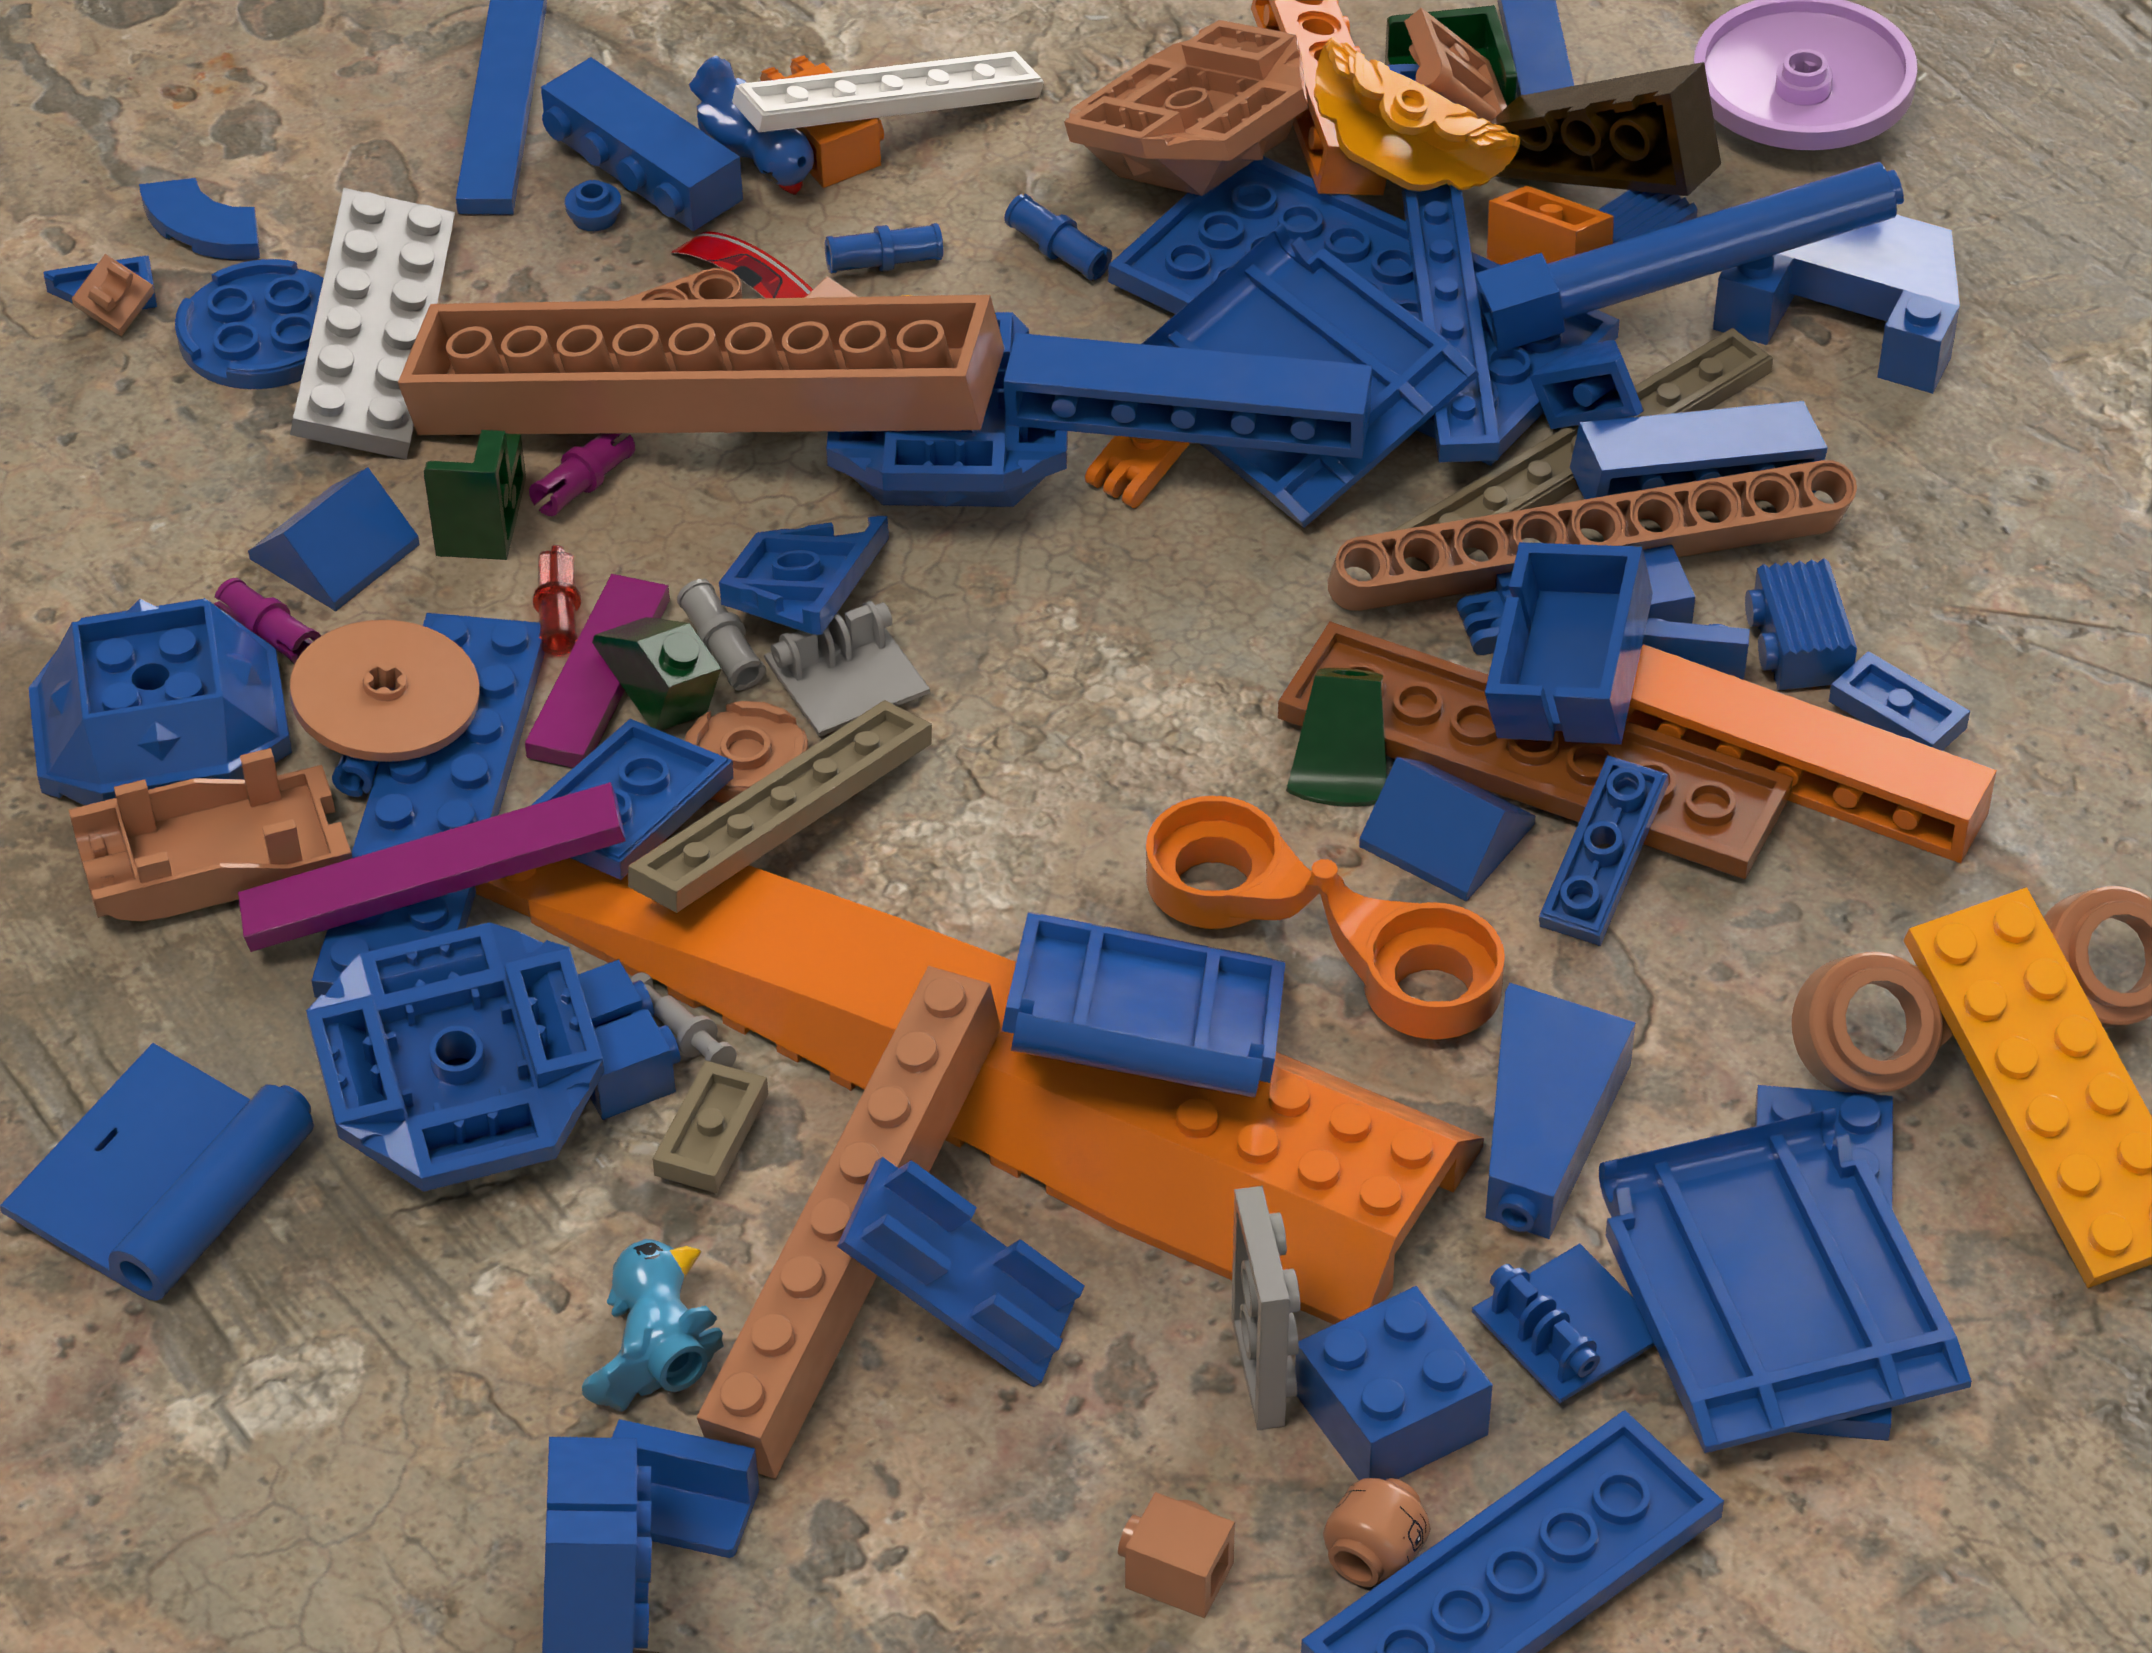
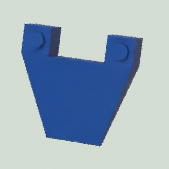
[1713,215,1960,394]

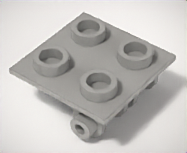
[764,601,930,737]

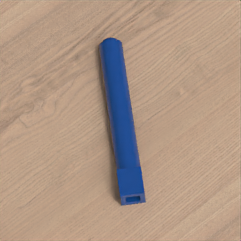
[1475,162,1904,353]

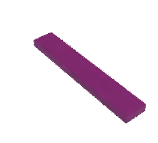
[238,782,626,952]

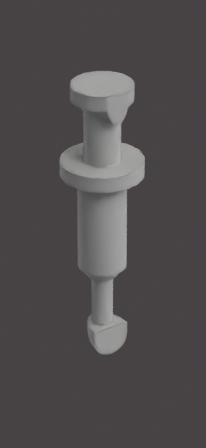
[631,972,737,1067]

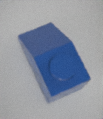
[1530,339,1644,429]

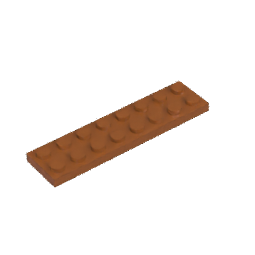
[1278,621,1793,879]

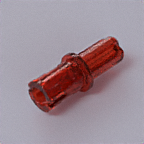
[533,545,581,656]

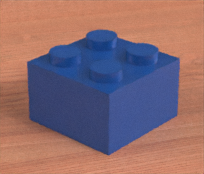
[1295,1286,1493,1480]

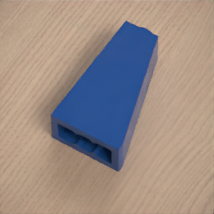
[1485,983,1636,1239]

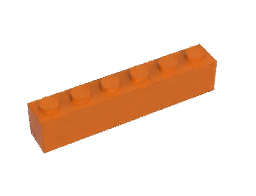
[1626,645,1997,864]

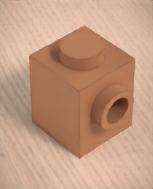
[1118,1492,1235,1618]

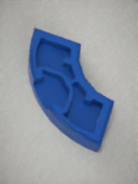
[139,178,260,260]

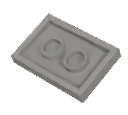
[1231,1186,1300,1430]

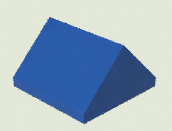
[248,467,420,611]
[1359,757,1536,902]

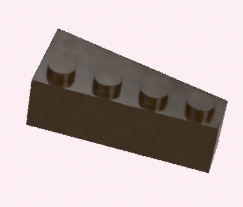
[1490,62,1721,196]

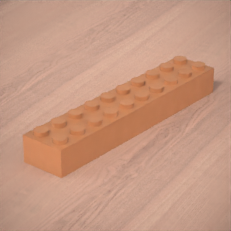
[398,295,1005,435]

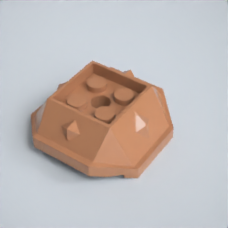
[1064,20,1308,196]

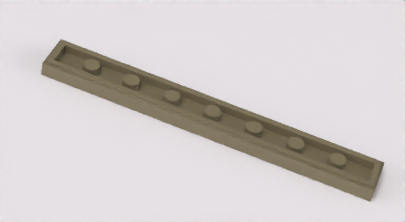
[1392,328,1773,571]

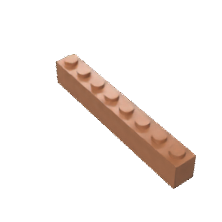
[697,966,1001,1479]

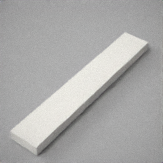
[732,51,1044,132]

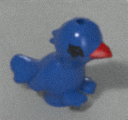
[689,56,814,195]

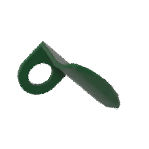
[1286,668,1387,806]

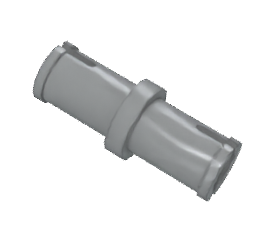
[677,579,766,690]

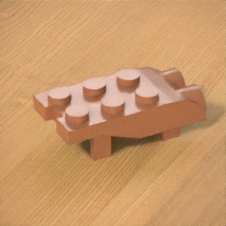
[69,748,352,922]

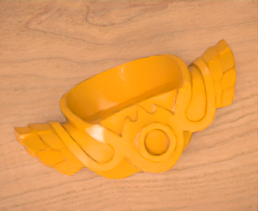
[1314,37,1521,192]

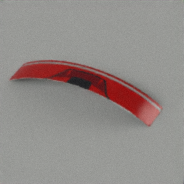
[671,231,813,298]

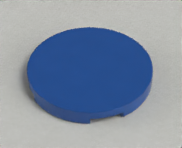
[175,259,324,389]

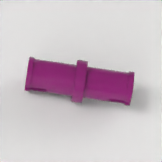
[529,433,636,517]
[214,578,321,664]

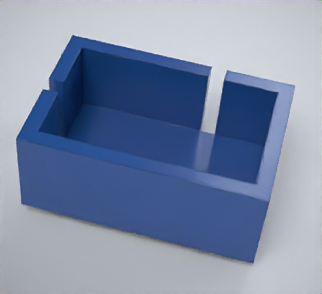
[1485,542,1653,744]
[542,1437,652,1653]

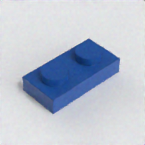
[1829,651,1970,751]

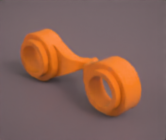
[1146,796,1505,1039]

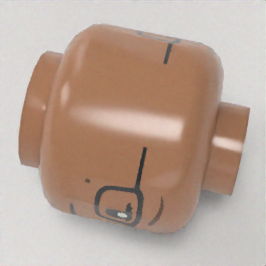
[1323,1478,1431,1587]

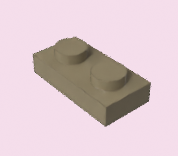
[652,1060,768,1193]

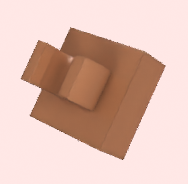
[72,254,155,337]

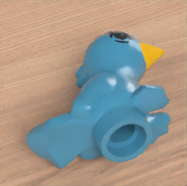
[582,1239,724,1412]

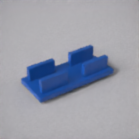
[837,1157,1085,1387]

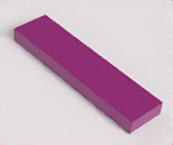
[525,573,670,768]

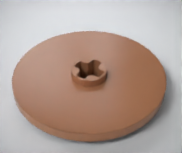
[290,620,479,762]

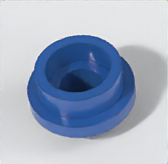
[565,180,622,231]

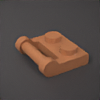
[1405,8,1507,121]

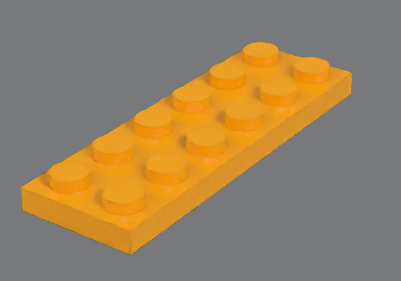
[1903,887,2152,1288]

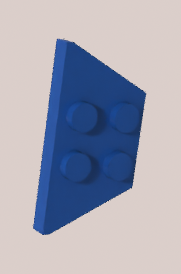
[719,516,889,635]

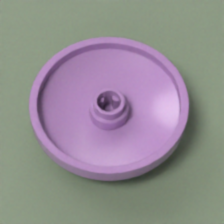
[1694,0,1917,150]

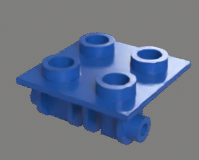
[1472,1243,1655,1404]

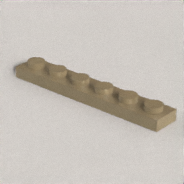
[628,700,932,913]

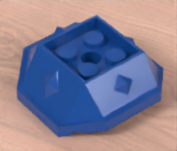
[826,312,1068,507]
[28,598,292,805]
[306,922,604,1192]

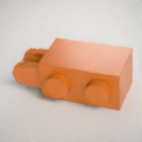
[760,55,884,188]

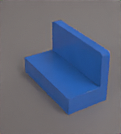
[612,1419,760,1558]

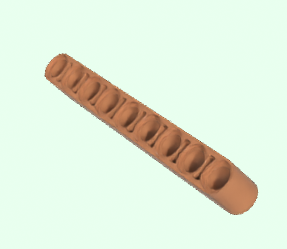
[1328,460,1857,611]

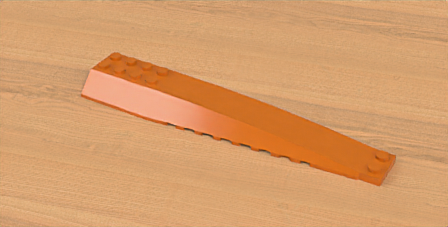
[475,839,1484,1325]

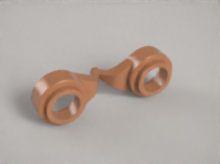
[1792,886,2152,1094]

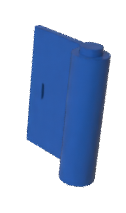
[0,1043,314,1301]

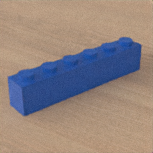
[1004,333,1372,459]

